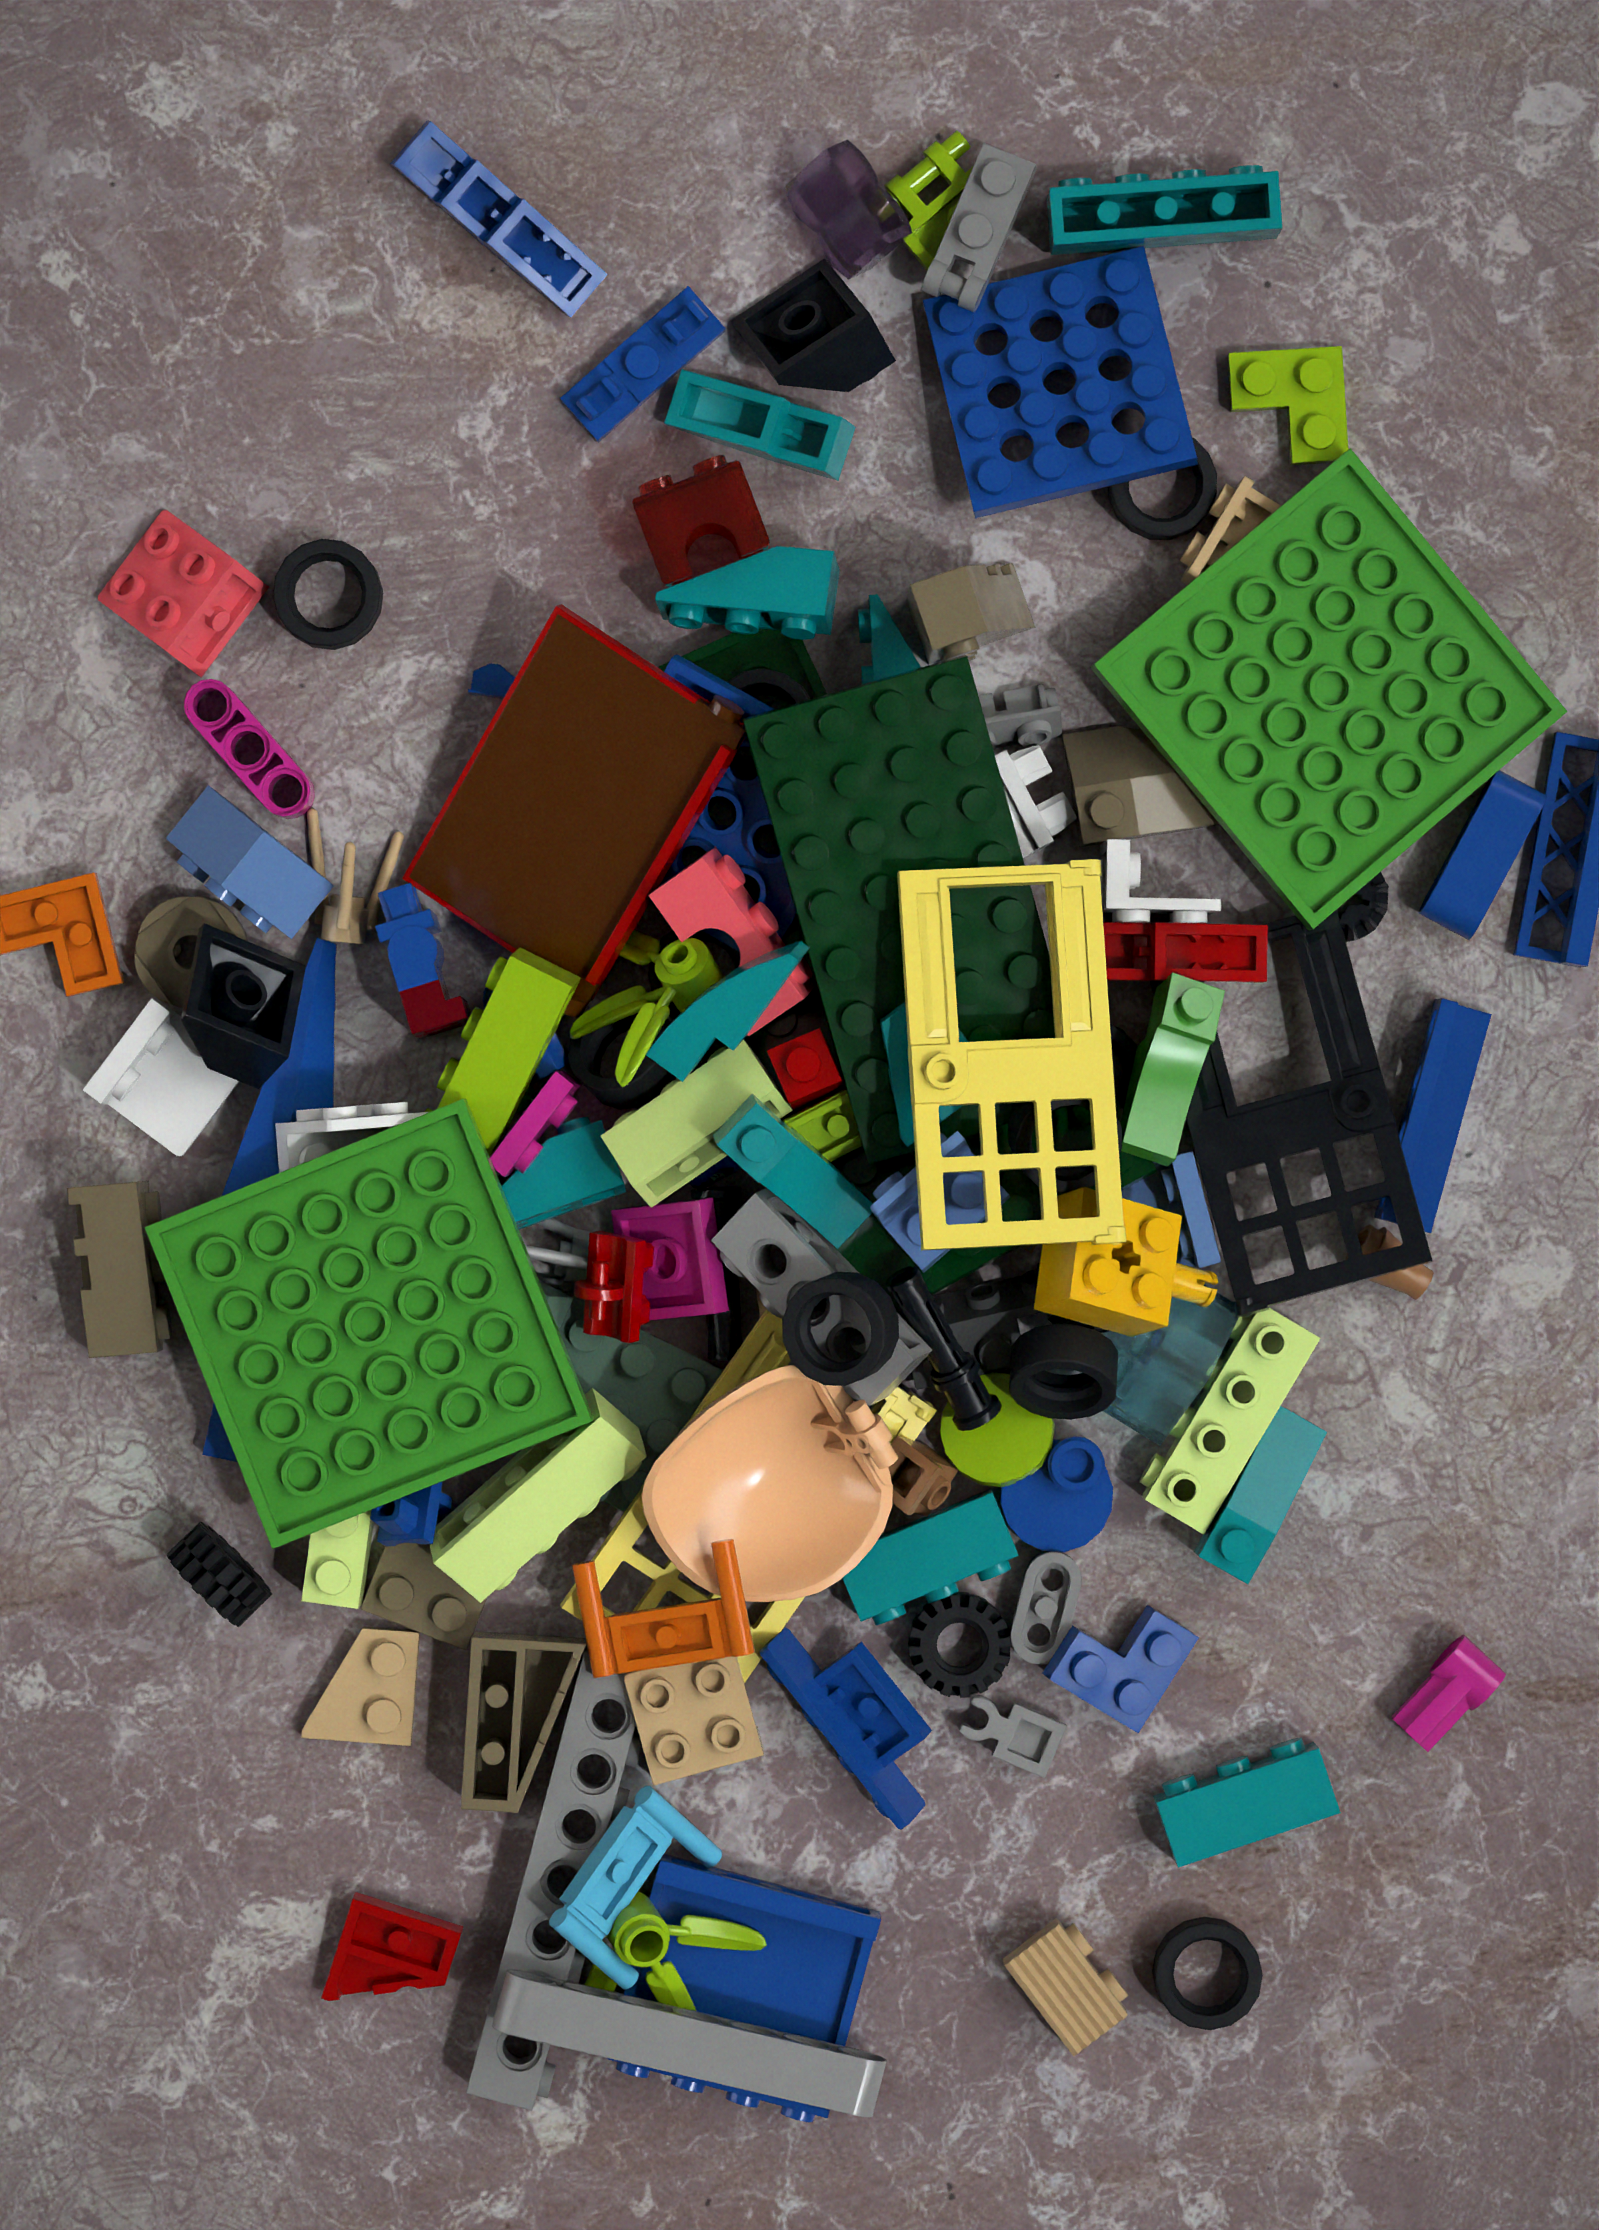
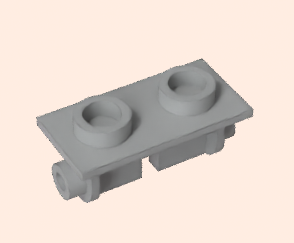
[979,684,1062,750]

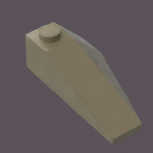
[1062,726,1220,847]

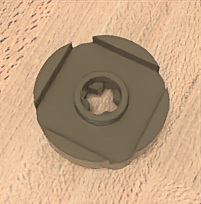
[134,896,248,1009]

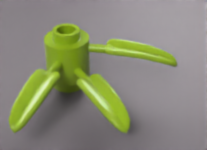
[570,930,725,1087]
[585,1892,767,2011]

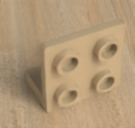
[624,1656,764,1786]

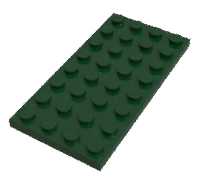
[742,655,1072,1165]

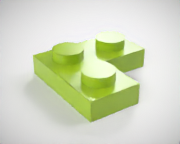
[1227,346,1348,466]

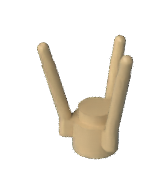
[307,808,404,944]

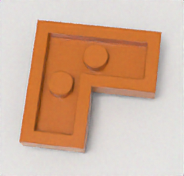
[0,872,124,997]

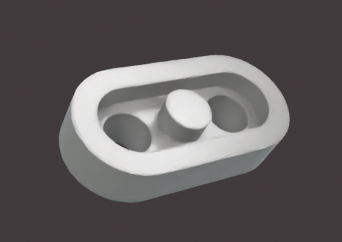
[1010,1551,1082,1664]

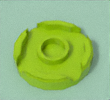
[940,1372,1055,1487]

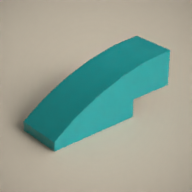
[664,369,856,481]
[646,941,810,1082]

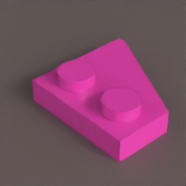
[490,1071,582,1177]

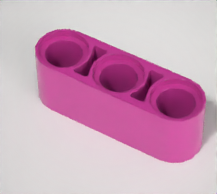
[184,679,315,819]

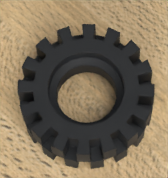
[167,1522,272,1627]
[908,1592,1011,1698]

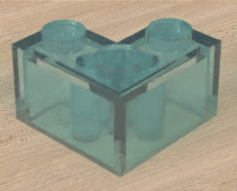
[1103,1285,1239,1446]

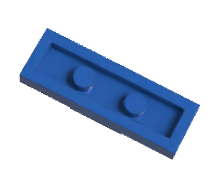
[560,286,726,443]

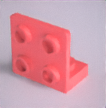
[98,510,269,678]

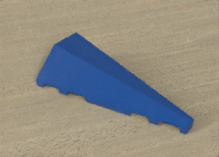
[222,938,337,1196]

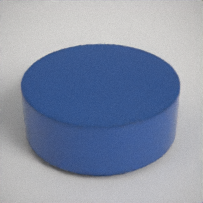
[1047,1436,1105,1494]

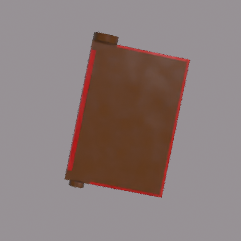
[402,604,746,1017]

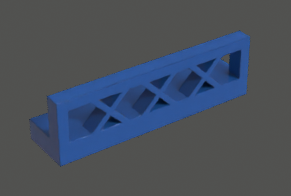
[1513,732,1599,968]
[1374,998,1492,1233]

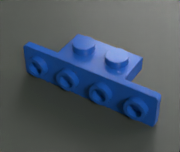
[760,1627,932,1830]

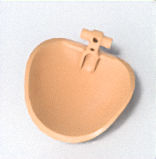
[642,1365,898,1602]

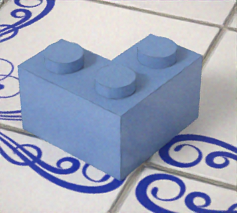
[166,785,334,939]

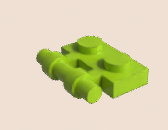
[870,130,973,271]

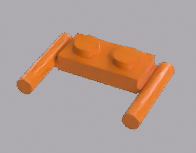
[572,1539,755,1678]

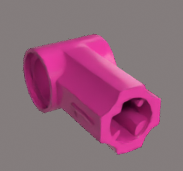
[1391,1635,1506,1752]

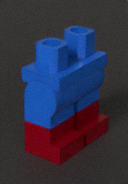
[375,883,471,1039]

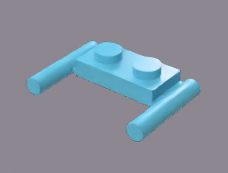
[549,1786,722,1989]

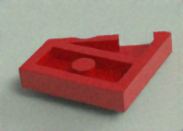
[321,1892,464,2001]

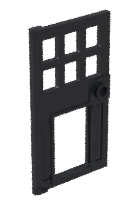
[1150,910,1433,1317]

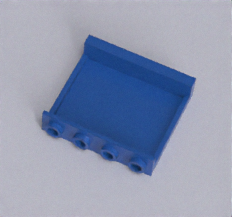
[607,1854,881,2122]

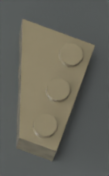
[906,563,1035,665]
[67,1181,172,1358]
[461,1631,586,1813]

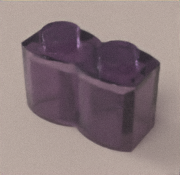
[784,140,912,280]

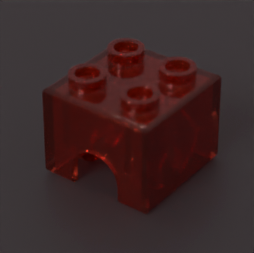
[632,455,770,589]

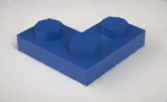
[1042,1605,1199,1733]

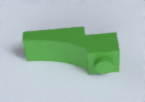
[1120,972,1225,1167]

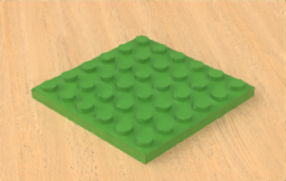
[1090,448,1568,931]
[144,1099,594,1549]

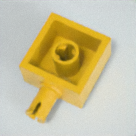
[1034,1187,1218,1337]

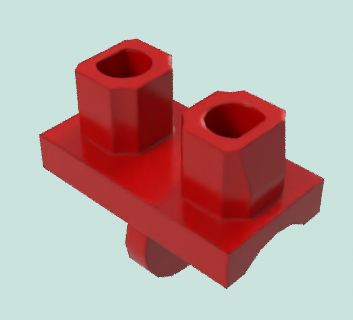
[574,1230,654,1343]

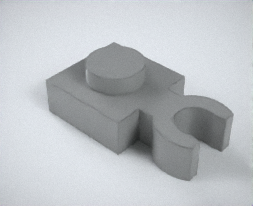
[959,1695,1067,1778]

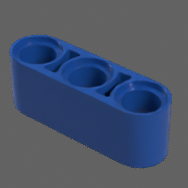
[1419,770,1547,940]

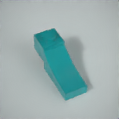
[713,1093,874,1249]

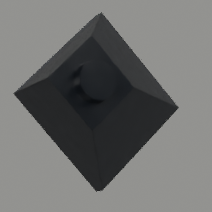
[730,258,896,392]
[181,923,306,1089]

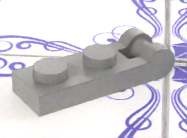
[921,143,1037,312]

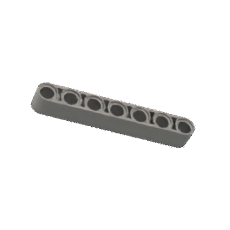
[492,1969,887,2117]

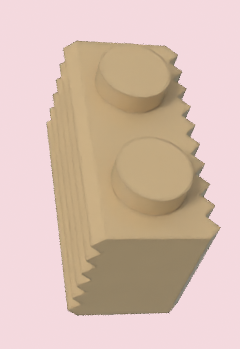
[1003,1918,1129,2056]

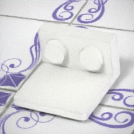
[1100,839,1221,923]
[83,998,239,1156]
[275,1102,428,1173]

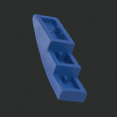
[390,120,608,318]

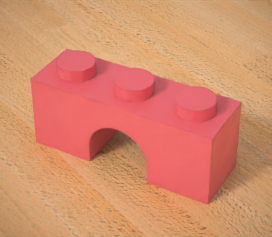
[648,846,815,1036]

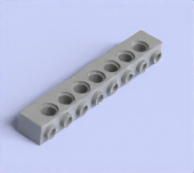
[466,1646,642,2111]

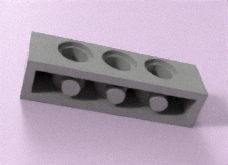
[711,1189,932,1406]

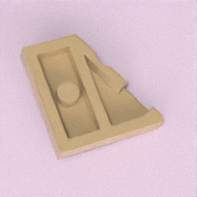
[301,1626,420,1746]

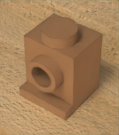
[888,1435,959,1517]

